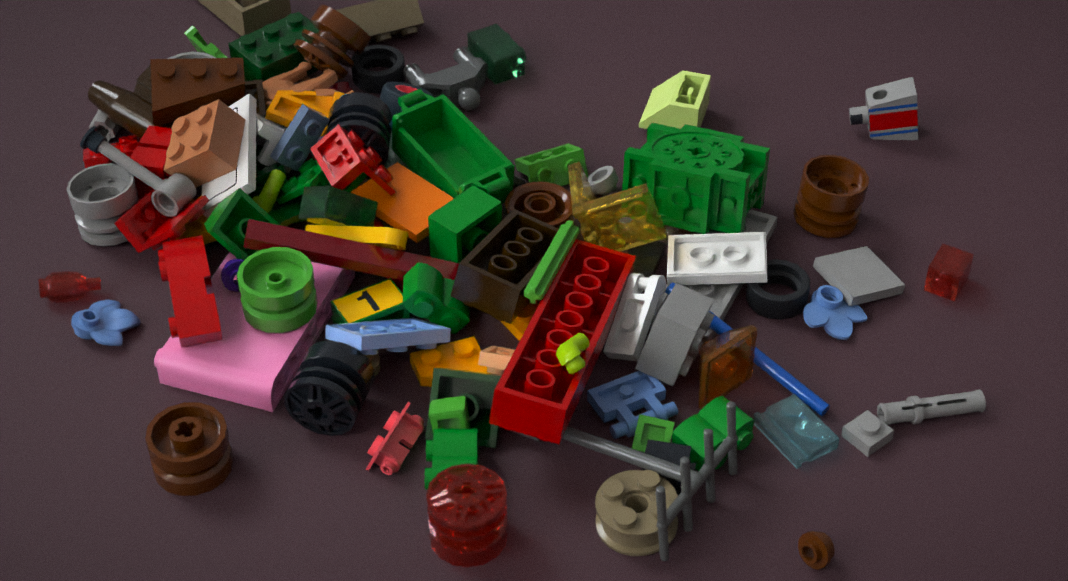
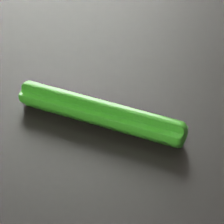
[524,220,580,304]

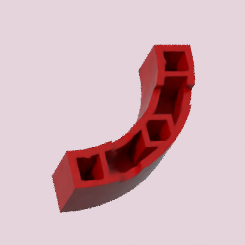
[158,235,223,348]

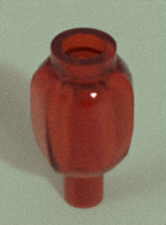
[39,271,101,303]

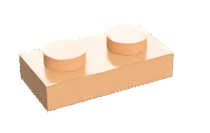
[478,346,515,375]

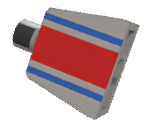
[849,77,918,140]

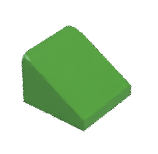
[429,396,470,434]

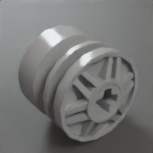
[67,163,139,246]

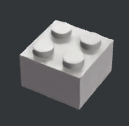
[635,283,715,386]

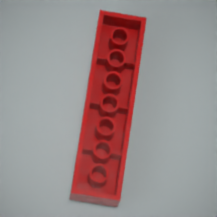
[489,239,636,445]

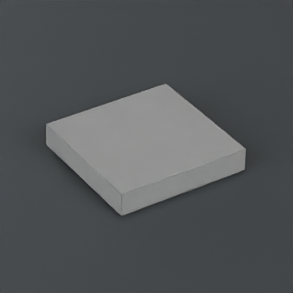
[813,246,905,306]

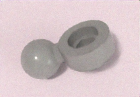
[570,166,619,210]

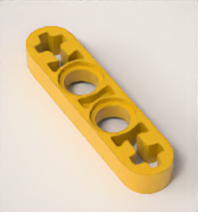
[305,225,408,250]

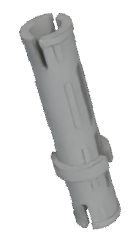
[877,389,986,424]

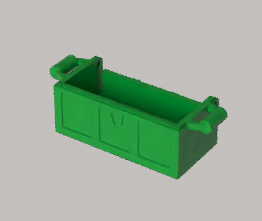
[392,89,515,204]

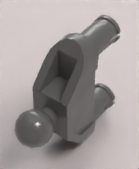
[403,46,488,111]

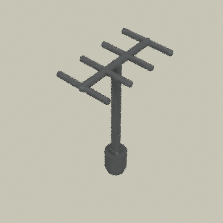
[511,401,738,561]

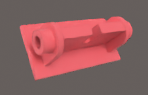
[366,402,424,475]

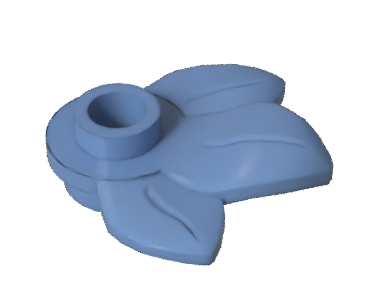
[803,285,867,340]
[71,300,140,346]

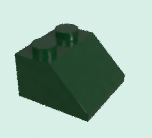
[425,367,502,448]

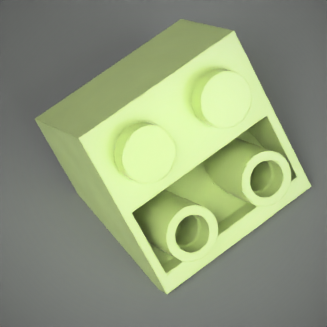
[639,70,711,129]

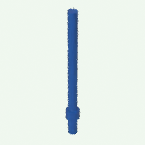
[665,282,830,416]

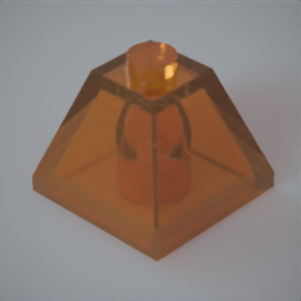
[698,325,758,410]

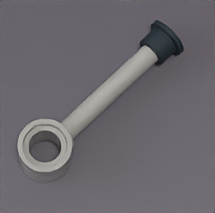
[80,126,196,217]

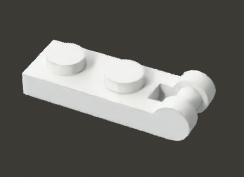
[603,273,666,361]

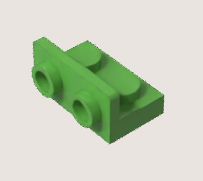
[514,143,588,186]

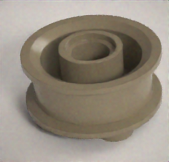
[595,470,678,556]

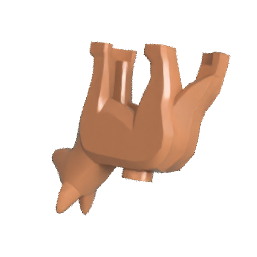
[263,62,355,111]

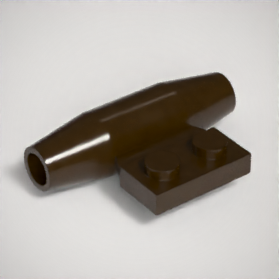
[87,65,174,138]

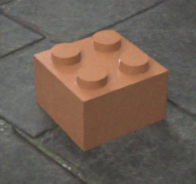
[164,99,246,188]

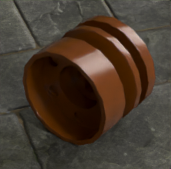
[294,4,371,80]
[793,155,869,238]

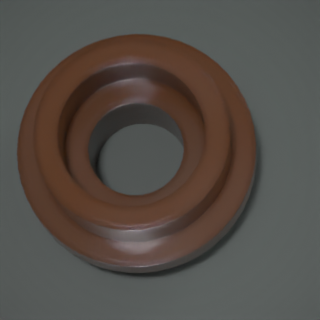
[798,531,835,569]

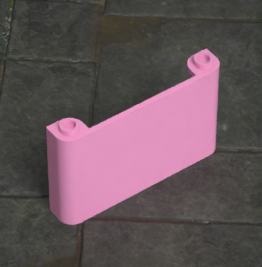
[154,252,355,412]

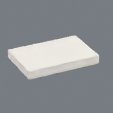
[667,232,767,286]

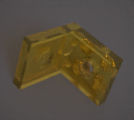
[568,162,667,252]

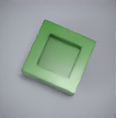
[632,414,675,453]

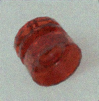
[426,464,508,567]

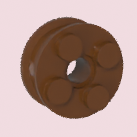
[505,182,575,229]

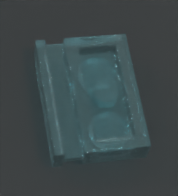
[753,394,840,469]

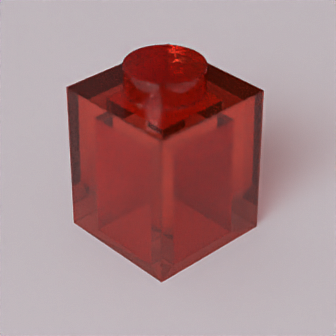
[924,244,974,302]

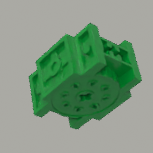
[621,123,770,234]

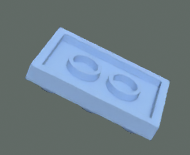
[325,318,451,355]

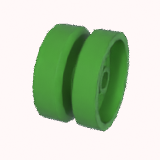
[237,247,318,333]

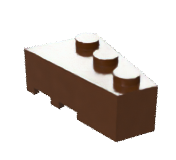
[150,58,245,127]

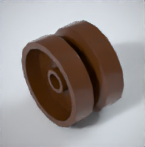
[145,402,233,496]

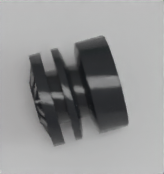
[326,92,393,165]
[284,340,375,436]

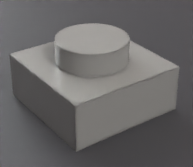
[841,410,894,457]

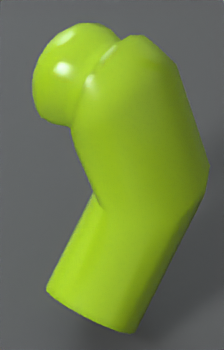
[252,169,286,213]
[556,333,589,374]

